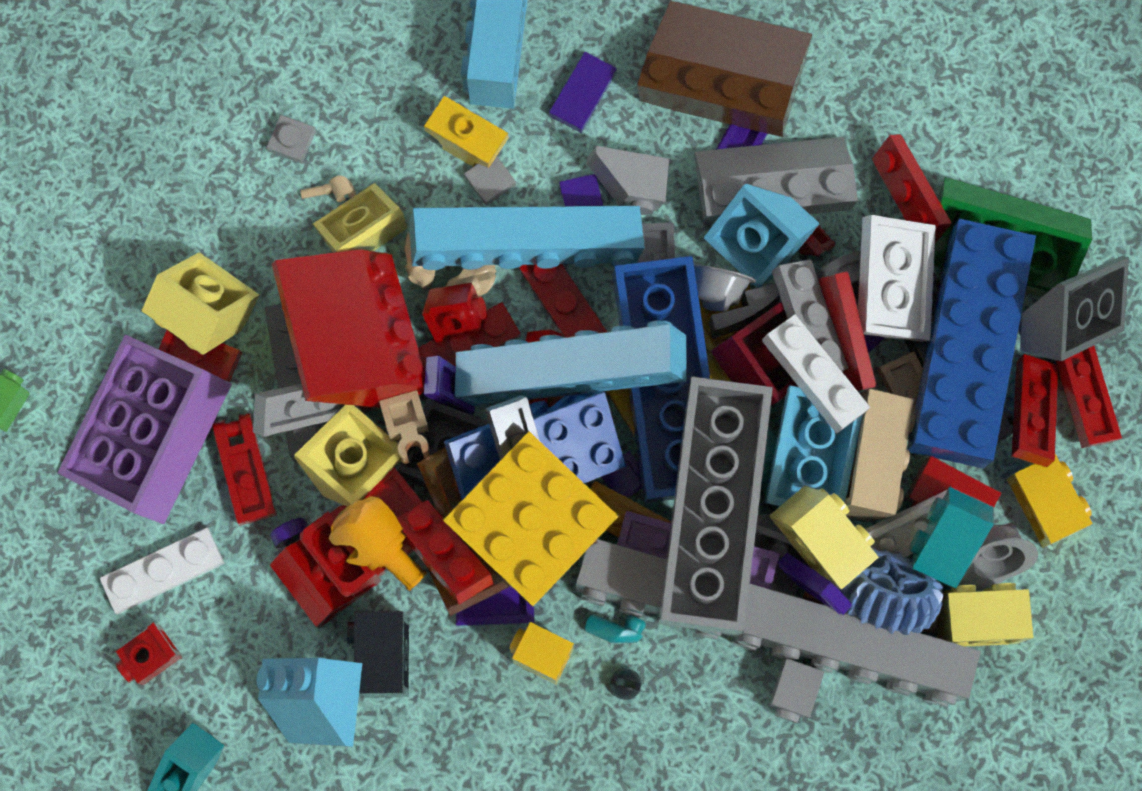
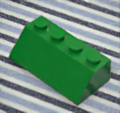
[934,177,1092,297]

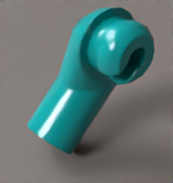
[585,614,646,643]

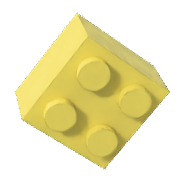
[142,252,260,355]
[769,485,879,590]
[936,583,1034,647]

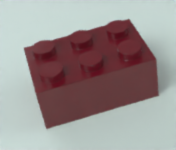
[710,301,798,406]

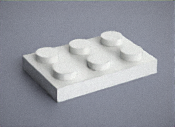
[858,215,936,342]

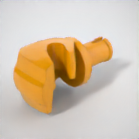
[329,496,427,591]

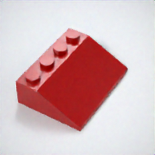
[272,249,425,408]

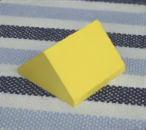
[313,183,407,253]
[294,405,401,506]

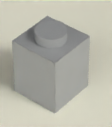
[768,658,824,723]

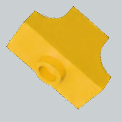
[424,96,509,168]

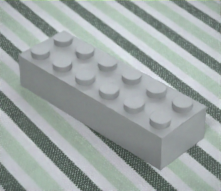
[659,377,773,635]

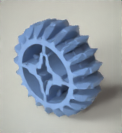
[838,548,944,635]

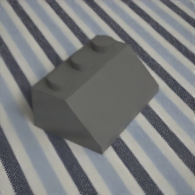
[1019,256,1129,361]

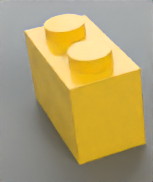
[1007,454,1093,548]
[509,622,574,685]

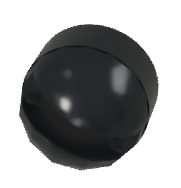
[610,668,642,700]

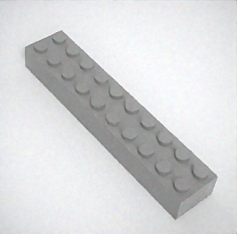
[576,539,981,707]

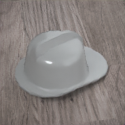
[693,261,756,312]
[949,523,1038,590]

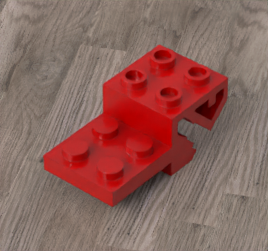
[270,467,422,629]

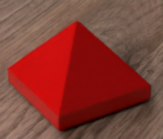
[798,225,836,256]

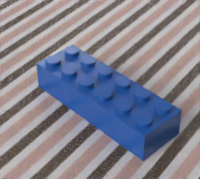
[907,219,1036,469]
[612,256,710,503]

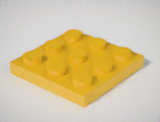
[443,431,618,607]

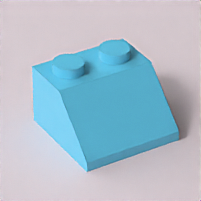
[704,184,820,288]

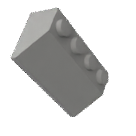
[694,137,858,225]

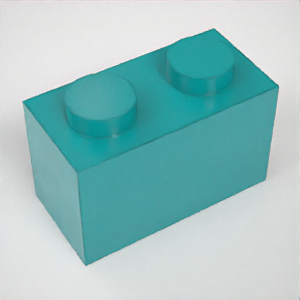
[909,487,994,589]

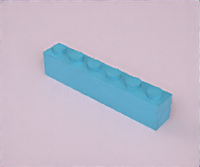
[409,206,645,270]
[455,321,686,406]

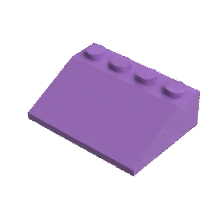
[58,335,232,524]

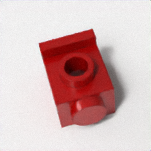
[422,282,487,343]
[115,622,182,685]

